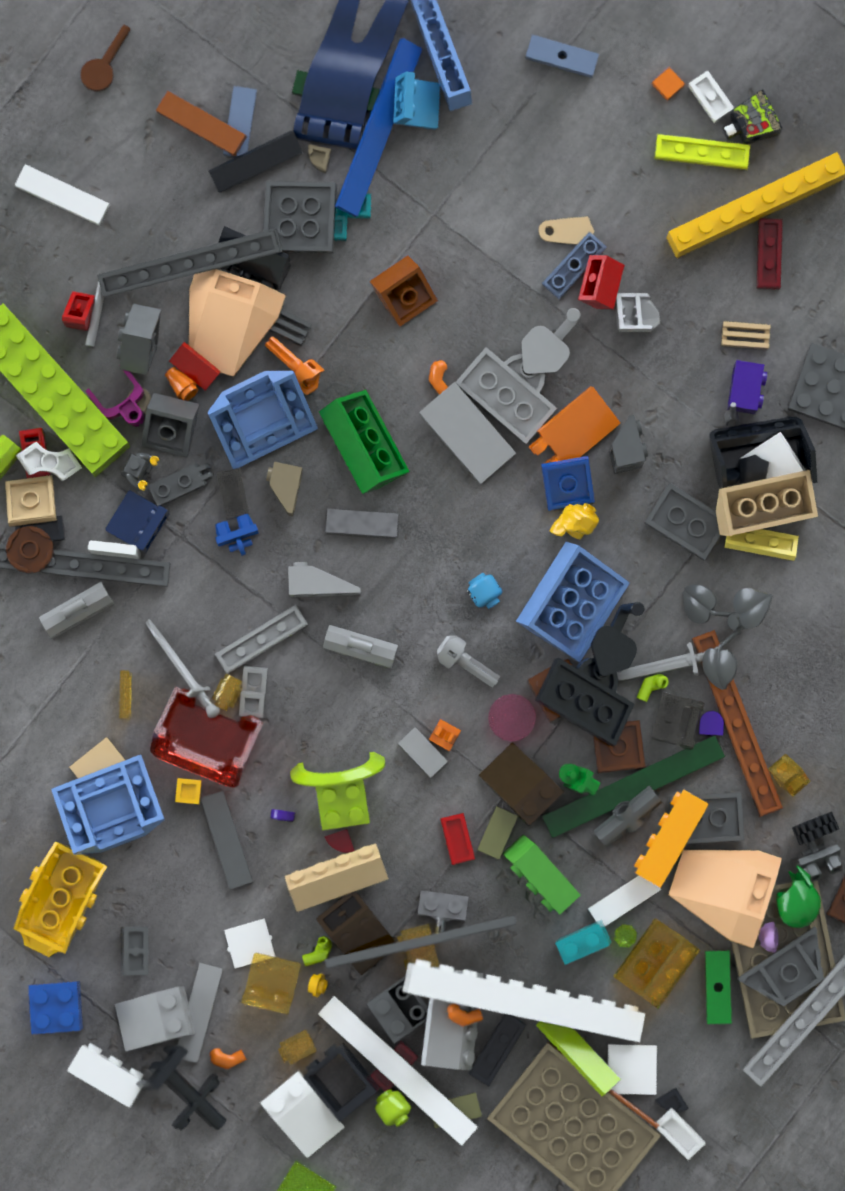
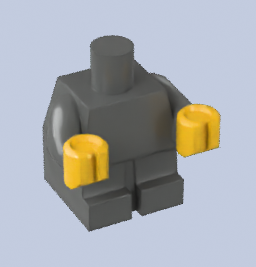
[121,453,159,491]

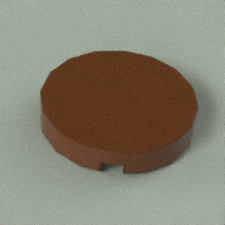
[6,526,54,574]

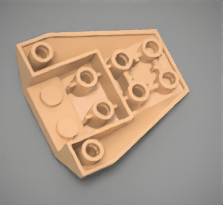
[189,269,286,377]
[668,850,782,949]

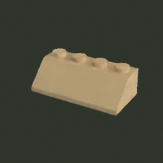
[716,470,818,536]
[285,844,388,912]

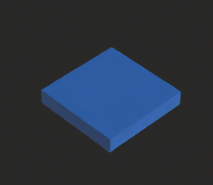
[541,456,595,511]

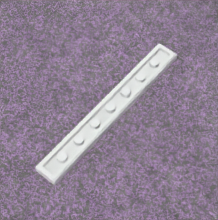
[318,996,478,1146]

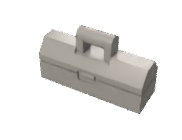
[39,582,114,639]
[323,625,398,669]

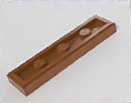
[156,91,247,156]

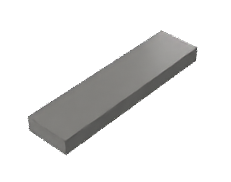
[215,605,308,675]
[177,963,223,1063]

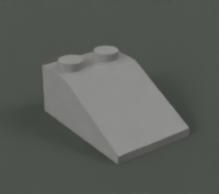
[115,987,195,1052]

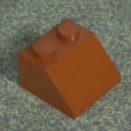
[369,255,438,327]

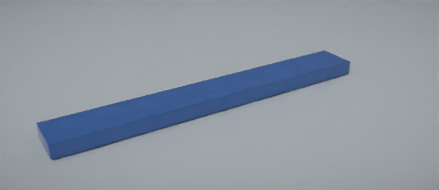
[335,38,422,217]

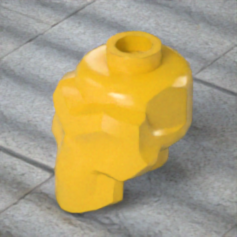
[549,503,599,539]

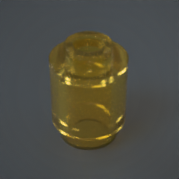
[212,674,243,711]

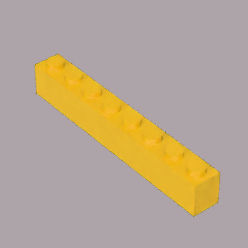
[667,152,845,258]

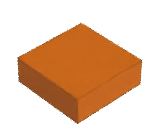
[652,67,685,101]

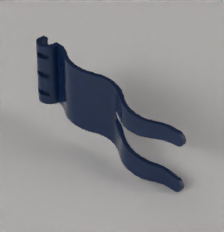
[293,0,409,150]

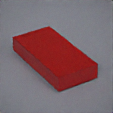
[169,342,221,391]
[440,813,475,865]

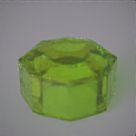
[614,924,637,948]

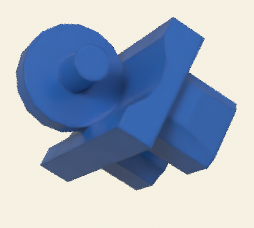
[215,514,259,556]

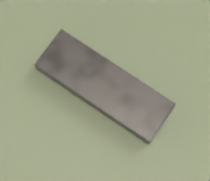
[326,509,398,538]

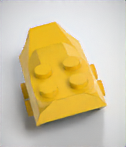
[13,842,107,957]

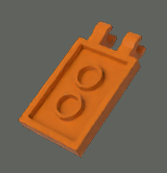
[529,386,621,463]

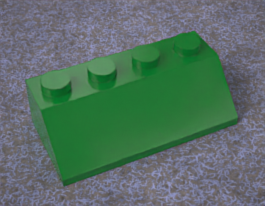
[319,390,410,494]

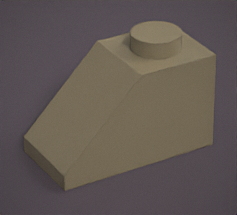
[266,462,303,517]

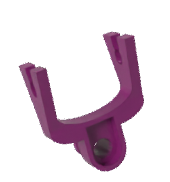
[85,365,144,427]

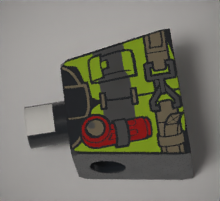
[722,90,783,144]

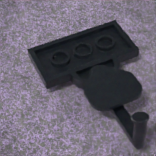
[535,602,644,746]

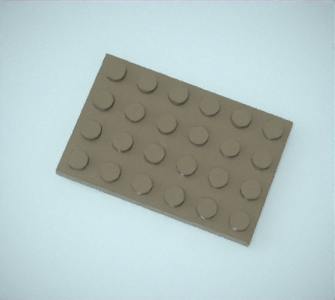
[731,880,845,1039]
[487,1042,661,1191]

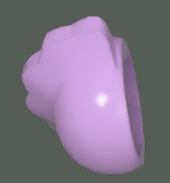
[758,922,778,953]

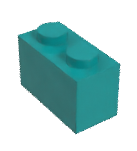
[555,920,612,965]

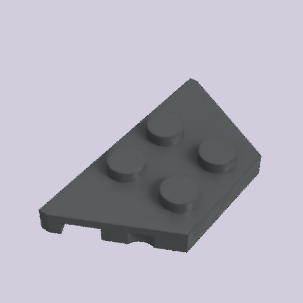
[737,926,824,1006]

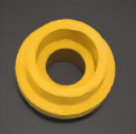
[308,973,328,998]

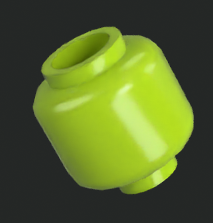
[375,1089,411,1127]

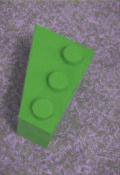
[502,834,581,915]

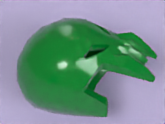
[776,866,821,928]

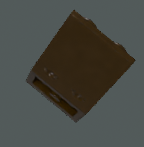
[316,891,396,976]

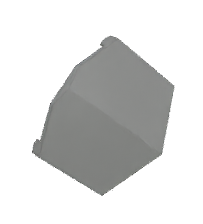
[616,293,660,332]

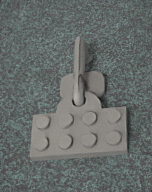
[455,308,581,445]

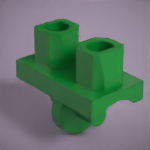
[559,763,601,795]

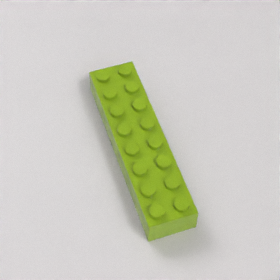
[0,303,130,478]

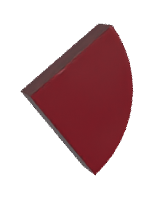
[325,829,355,853]

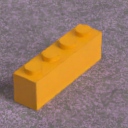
[634,789,709,888]

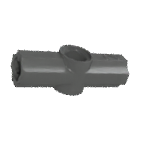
[593,786,663,847]

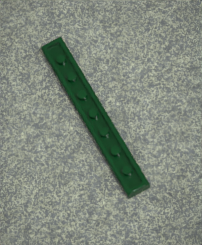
[542,735,725,838]

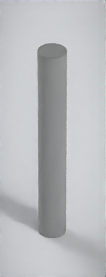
[85,280,104,348]

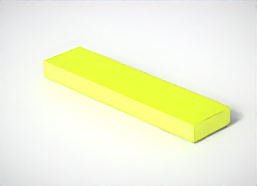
[655,134,750,170]

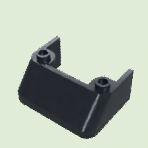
[709,417,818,489]

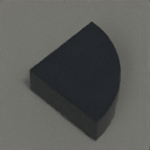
[655,1087,689,1112]

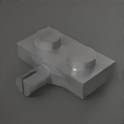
[418,890,468,934]

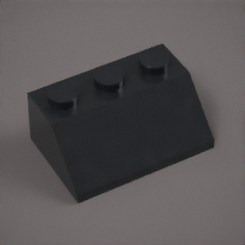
[218,226,291,290]

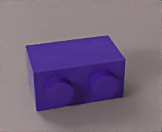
[727,360,767,415]

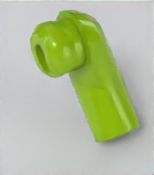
[636,674,669,702]

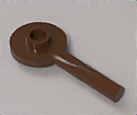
[81,24,131,91]

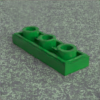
[705,951,732,1024]

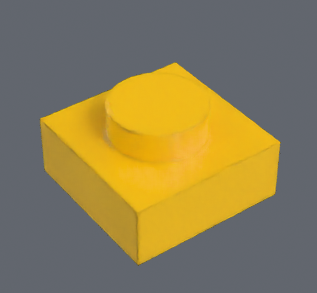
[175,778,202,805]

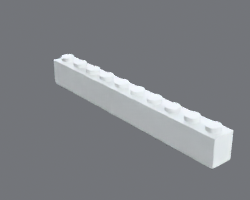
[403,960,645,1042]

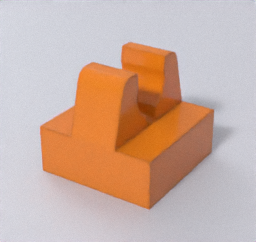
[429,719,461,752]

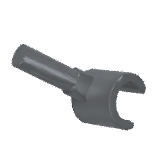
[724,402,740,426]

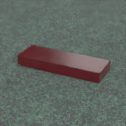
[756,218,783,290]

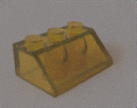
[613,918,700,1009]

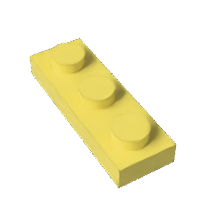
[724,529,799,561]

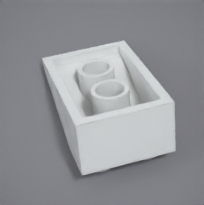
[261,1071,345,1158]

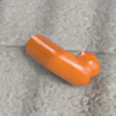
[429,360,448,395]
[447,1004,483,1026]
[209,1048,247,1069]

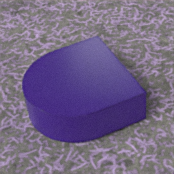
[699,711,724,736]
[270,809,296,822]

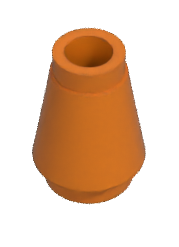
[165,367,198,401]

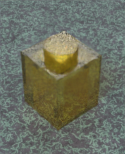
[768,754,810,797]
[278,1029,317,1065]

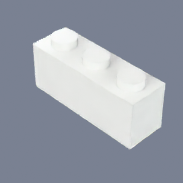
[67,1043,144,1108]

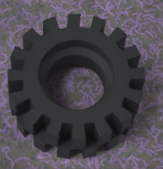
[792,811,839,845]

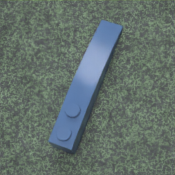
[410,0,472,111]

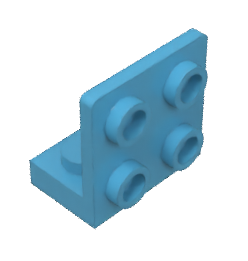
[393,71,440,129]

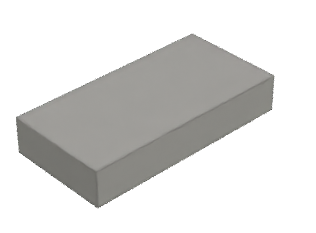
[398,727,448,778]

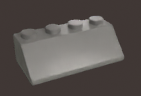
[421,967,483,1070]

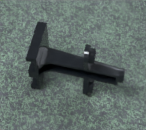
[136,1045,226,1131]

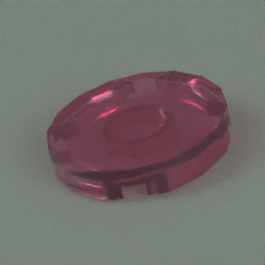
[488,694,536,742]

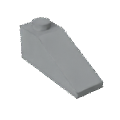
[288,562,361,598]

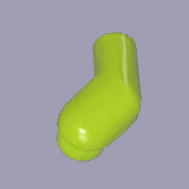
[302,936,332,967]

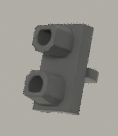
[797,841,842,883]

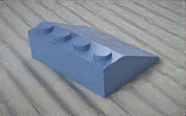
[516,542,630,662]

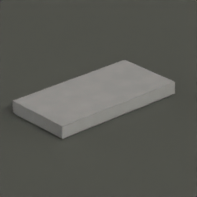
[419,382,516,484]

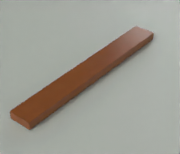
[692,630,783,817]

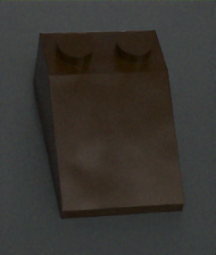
[478,742,564,827]

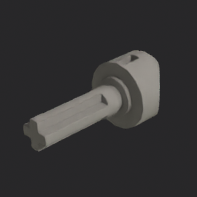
[437,636,500,688]

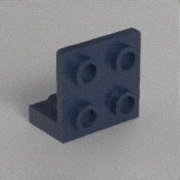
[105,490,170,554]

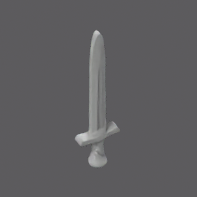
[145,619,220,718]
[617,642,718,681]

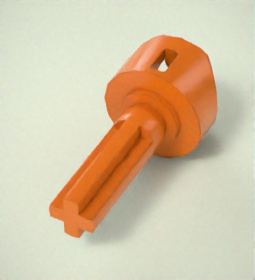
[265,336,325,395]

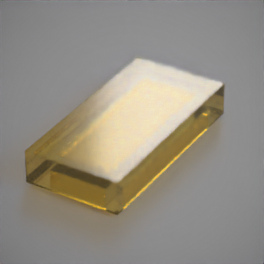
[119,670,132,720]

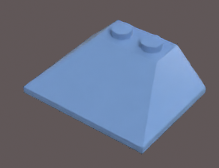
[207,371,318,470]
[51,754,165,855]

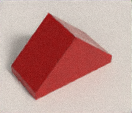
[62,291,95,331]

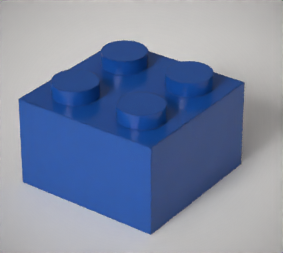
[28,981,83,1034]

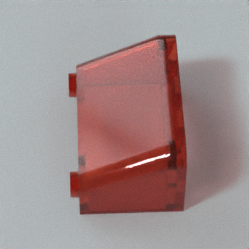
[150,686,264,788]

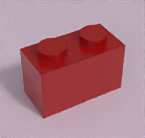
[578,255,625,309]

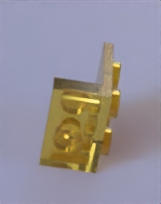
[241,952,301,1014]

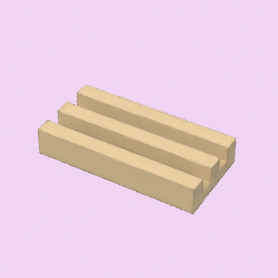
[721,321,770,350]

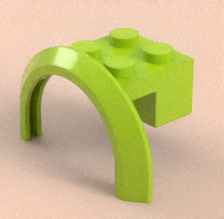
[290,752,385,830]

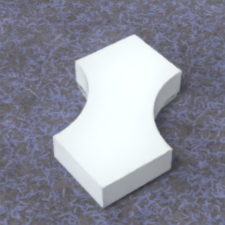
[16,442,82,481]

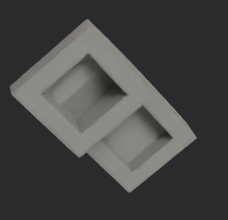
[239,666,268,718]

